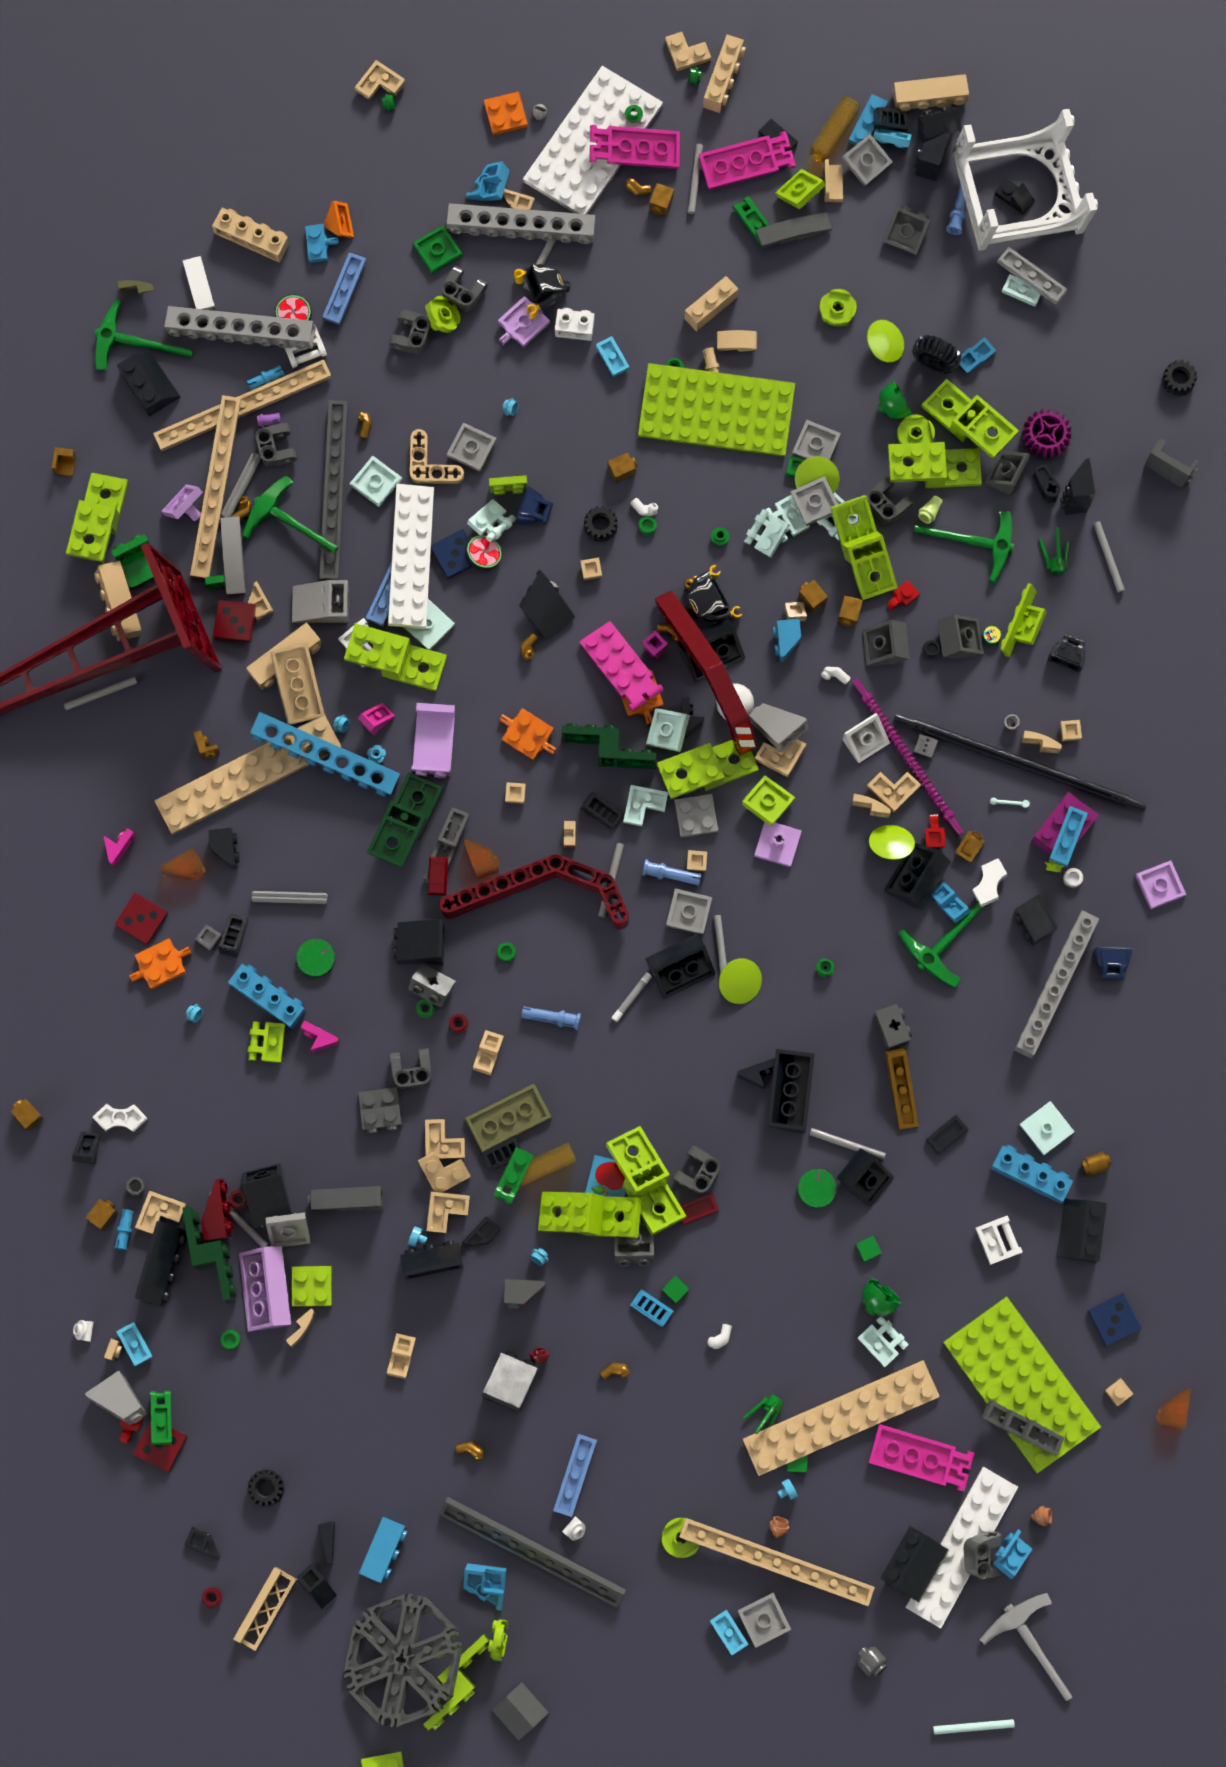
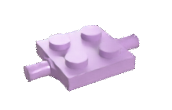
[498,296,550,348]

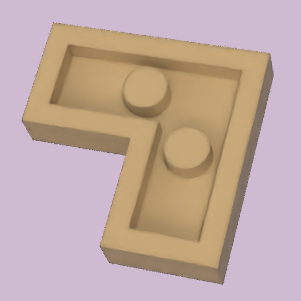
[665,32,711,72]
[355,60,406,100]
[755,739,806,777]
[867,772,921,812]
[425,1119,465,1159]
[418,1151,471,1193]
[135,1191,187,1234]
[426,1191,470,1233]

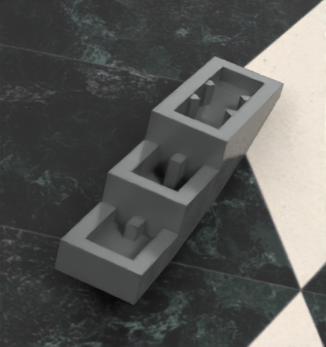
[756,213,832,248]
[423,807,470,883]
[981,1400,1064,1456]

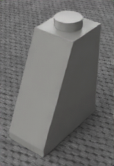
[749,703,809,752]
[85,1371,147,1425]

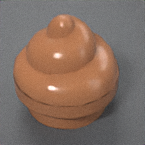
[1031,1506,1052,1526]
[769,1516,789,1538]

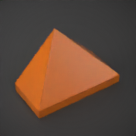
[324,201,354,238]

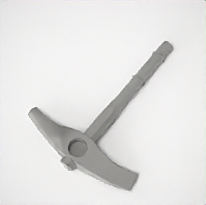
[979,1593,1072,1701]

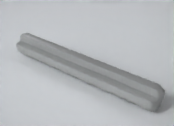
[221,453,261,518]
[251,891,328,904]

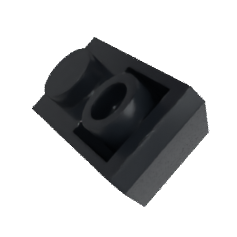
[209,828,240,869]
[295,1564,337,1609]

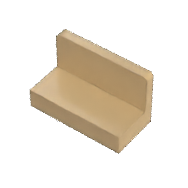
[823,159,843,202]

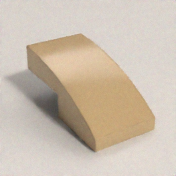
[717,330,757,352]
[1021,731,1062,753]
[852,794,891,818]
[473,1030,504,1076]
[286,1308,315,1348]
[387,1333,416,1380]

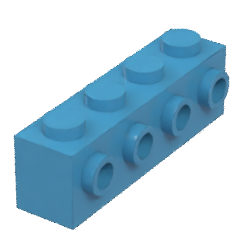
[228,964,306,1029]
[990,1145,1073,1204]

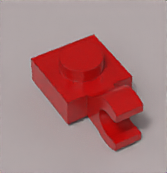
[887,580,920,611]
[924,815,945,848]
[119,1415,145,1444]

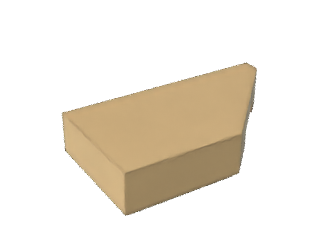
[503,189,535,210]
[248,581,273,621]

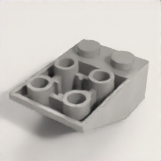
[292,580,349,623]

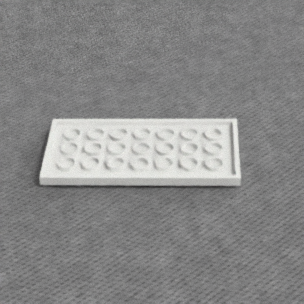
[523,66,663,214]

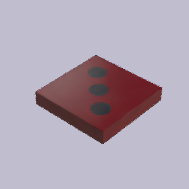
[213,600,256,642]
[114,892,168,945]
[133,1420,187,1472]

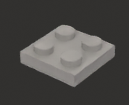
[841,134,892,186]
[792,420,841,460]
[447,423,497,472]
[791,476,838,526]
[674,794,718,838]
[666,888,712,935]
[266,1213,311,1247]
[737,1593,791,1648]

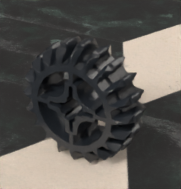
[912,335,962,374]

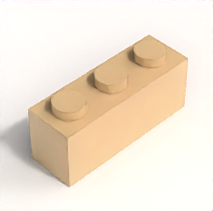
[684,276,738,332]

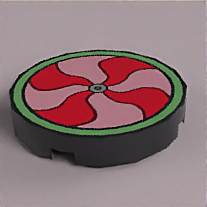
[275,294,312,321]
[465,535,502,571]

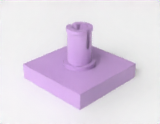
[161,484,203,521]
[754,822,802,868]

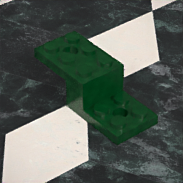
[561,723,656,770]
[367,772,443,869]
[182,1206,237,1304]

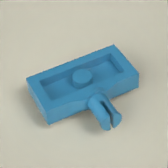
[305,224,339,263]

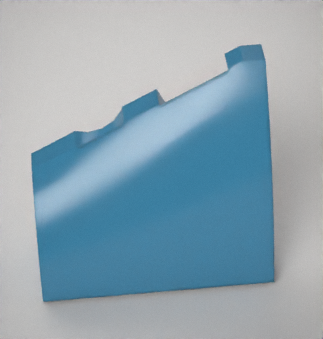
[465,161,510,201]
[463,1563,507,1611]

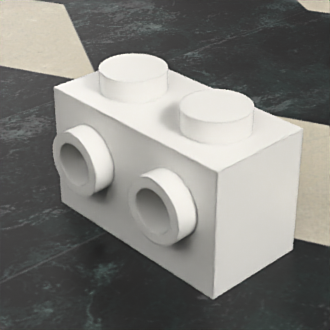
[555,308,594,341]

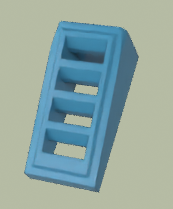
[630,1289,674,1328]

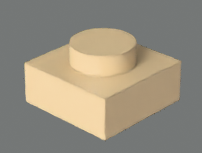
[580,557,602,580]
[784,602,807,621]
[1060,720,1082,742]
[505,782,526,804]
[687,850,707,872]
[104,1339,122,1361]
[1104,1378,1133,1406]

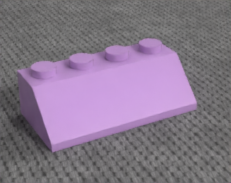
[239,1246,291,1332]

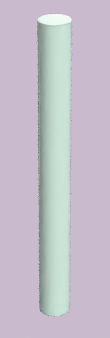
[933,1719,1015,1735]

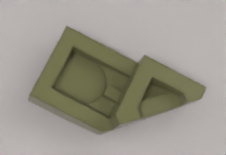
[118,280,154,295]

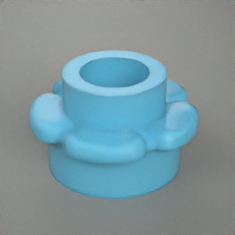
[502,398,519,416]
[333,715,350,733]
[367,745,386,763]
[186,1004,203,1023]
[530,1248,549,1266]

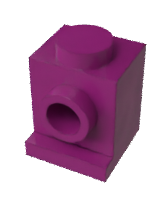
[641,630,668,660]

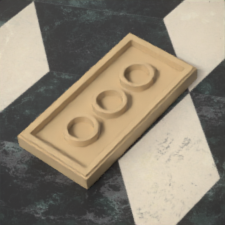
[270,642,324,725]

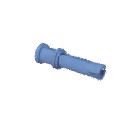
[946,183,966,235]
[642,859,701,886]
[521,1006,581,1031]

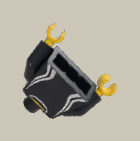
[514,264,571,319]
[684,565,742,622]

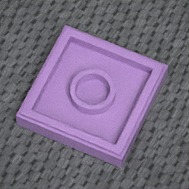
[1135,860,1186,910]

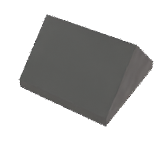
[985,451,1030,496]
[492,1682,549,1741]

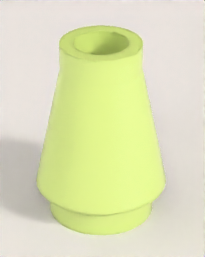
[918,496,943,524]

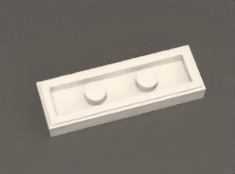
[183,256,215,310]

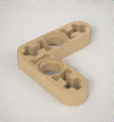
[410,429,464,484]

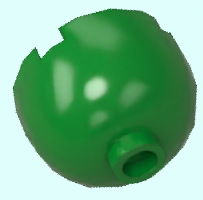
[877,381,912,419]
[862,1278,902,1316]

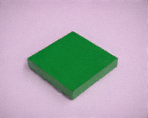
[412,225,463,274]

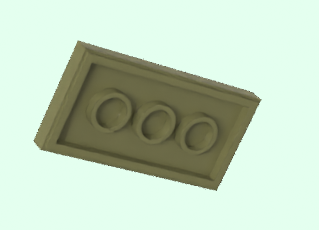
[465,1083,552,1153]

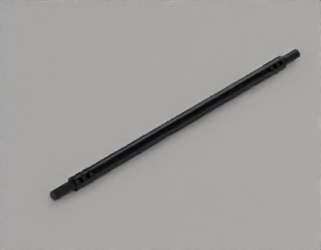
[893,714,1147,811]

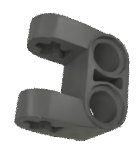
[442,266,488,312]
[389,309,431,354]
[256,423,298,467]
[867,476,914,525]
[390,1048,431,1090]
[672,1145,720,1194]
[963,1532,1003,1580]

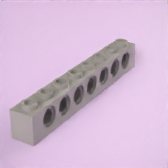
[447,203,595,244]
[164,306,316,350]
[1014,910,1099,1058]

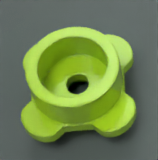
[1045,860,1064,872]

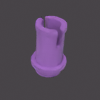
[257,413,280,428]

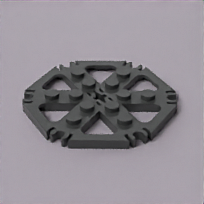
[343,1593,463,1728]

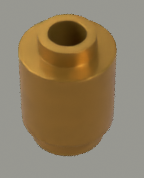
[1081,1151,1112,1176]

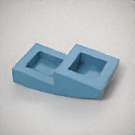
[960,337,997,374]
[931,882,970,923]

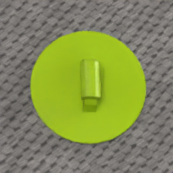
[867,320,904,363]
[795,456,840,494]
[869,825,915,860]
[719,958,762,1004]

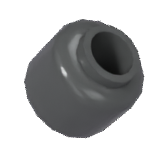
[857,1647,887,1678]

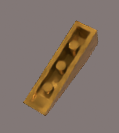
[884,1047,919,1130]

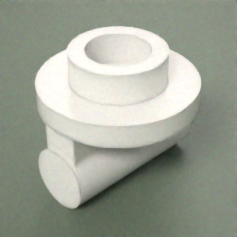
[73,1320,94,1342]
[562,1516,586,1541]

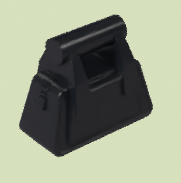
[1048,633,1086,672]

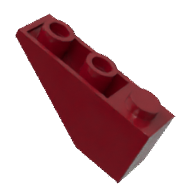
[201,1178,233,1241]

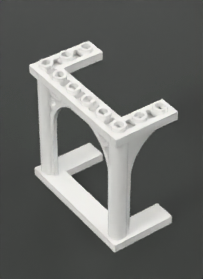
[952,109,1098,251]

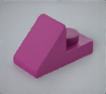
[358,703,395,735]
[104,828,136,868]
[301,1020,340,1053]

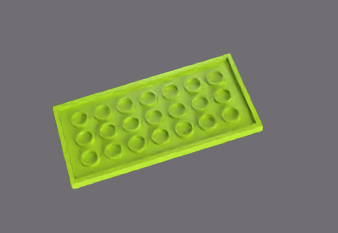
[638,363,795,457]
[943,1297,1101,1474]

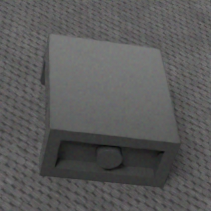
[1145,438,1198,488]

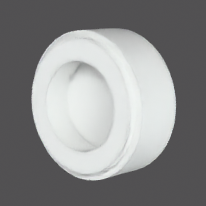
[1063,868,1083,888]

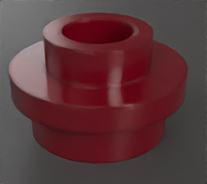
[449,1014,468,1033]
[229,1190,247,1210]
[530,1348,549,1363]
[202,1587,222,1608]

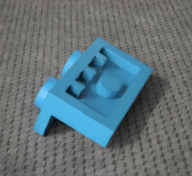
[992,1529,1032,1579]

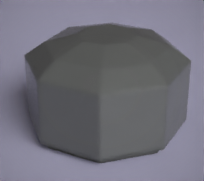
[126,1177,146,1196]

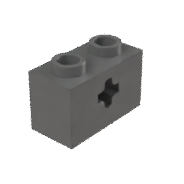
[408,963,456,1008]
[874,1004,912,1050]

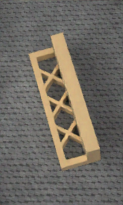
[233,1567,296,1651]

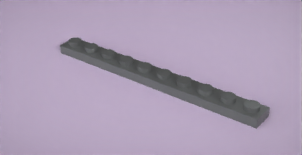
[319,400,348,581]
[439,1497,626,1608]

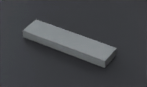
[997,247,1068,305]

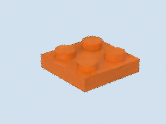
[484,91,528,135]

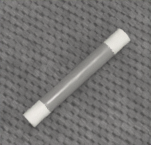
[611,972,652,1022]

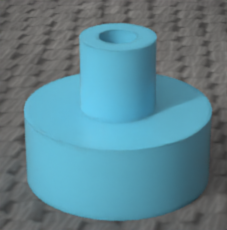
[408,1226,428,1247]
[778,1479,798,1500]

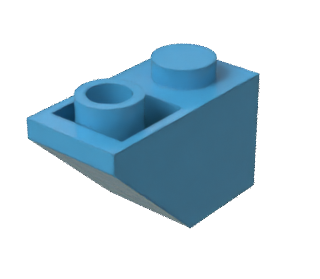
[773,619,801,662]

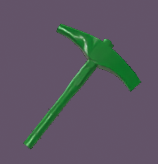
[94,299,193,370]
[242,475,338,553]
[914,511,1014,583]
[898,902,986,988]

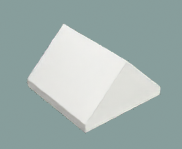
[842,713,890,763]

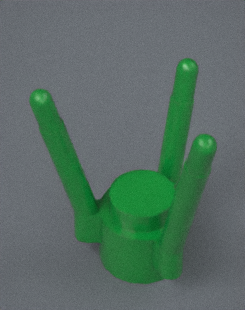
[1039,527,1069,574]
[743,1394,784,1434]

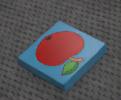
[585,1155,626,1197]

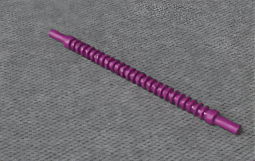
[852,678,964,836]

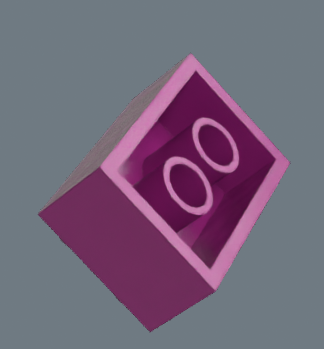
[1031,792,1099,855]

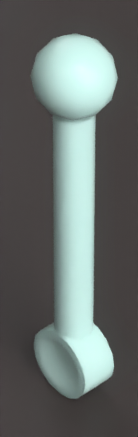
[990,798,1030,808]

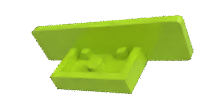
[1001,583,1047,657]

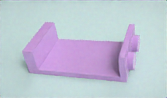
[411,703,455,778]

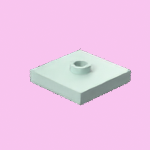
[349,456,402,507]
[403,599,455,650]
[646,708,690,752]
[1019,1101,1074,1156]

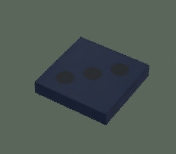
[431,529,472,579]
[1088,1293,1142,1346]

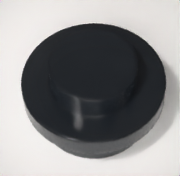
[922,640,941,659]

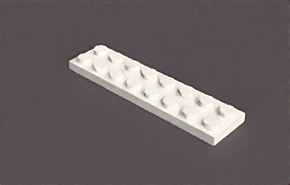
[388,484,434,629]
[905,1467,1018,1628]

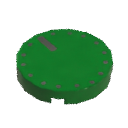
[297,939,335,977]
[797,1169,837,1208]

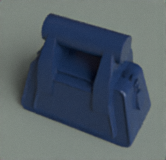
[516,486,553,524]
[1093,947,1132,980]

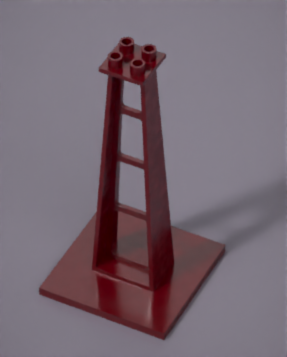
[0,542,223,715]

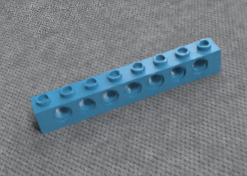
[250,712,400,797]

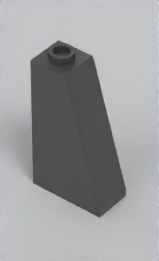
[308,1186,383,1212]

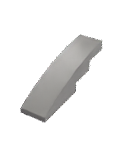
[221,516,246,594]

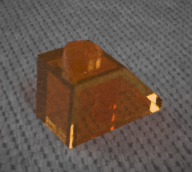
[464,839,501,879]
[160,848,206,881]
[1157,1388,1191,1429]

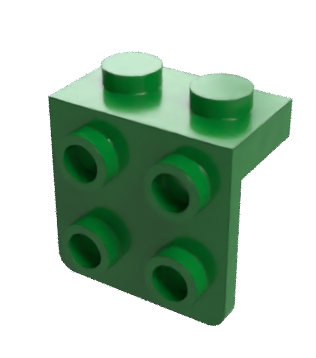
[111,534,154,588]

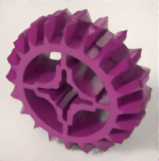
[1022,409,1072,459]

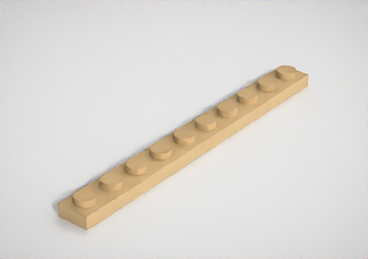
[153,359,332,452]
[190,395,241,579]
[679,1518,875,1606]

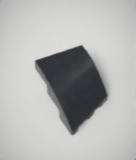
[519,570,575,640]

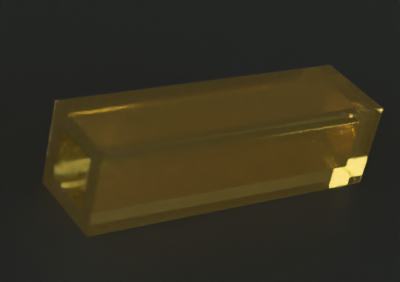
[810,95,860,162]
[507,1143,577,1190]

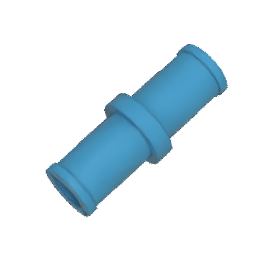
[246,365,285,391]
[114,1209,134,1251]

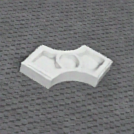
[973,859,1007,907]
[93,1104,148,1132]

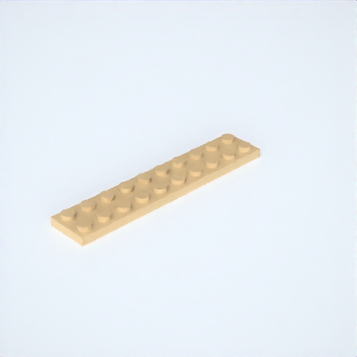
[154,714,342,835]
[742,1360,940,1476]

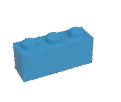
[359,1517,407,1583]

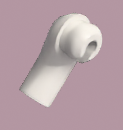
[630,498,658,516]
[821,667,851,684]
[708,1324,732,1349]

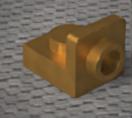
[194,730,220,759]
[955,831,985,862]

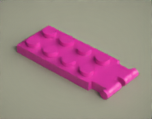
[589,125,680,169]
[699,131,796,190]
[579,621,664,712]
[868,1424,975,1492]

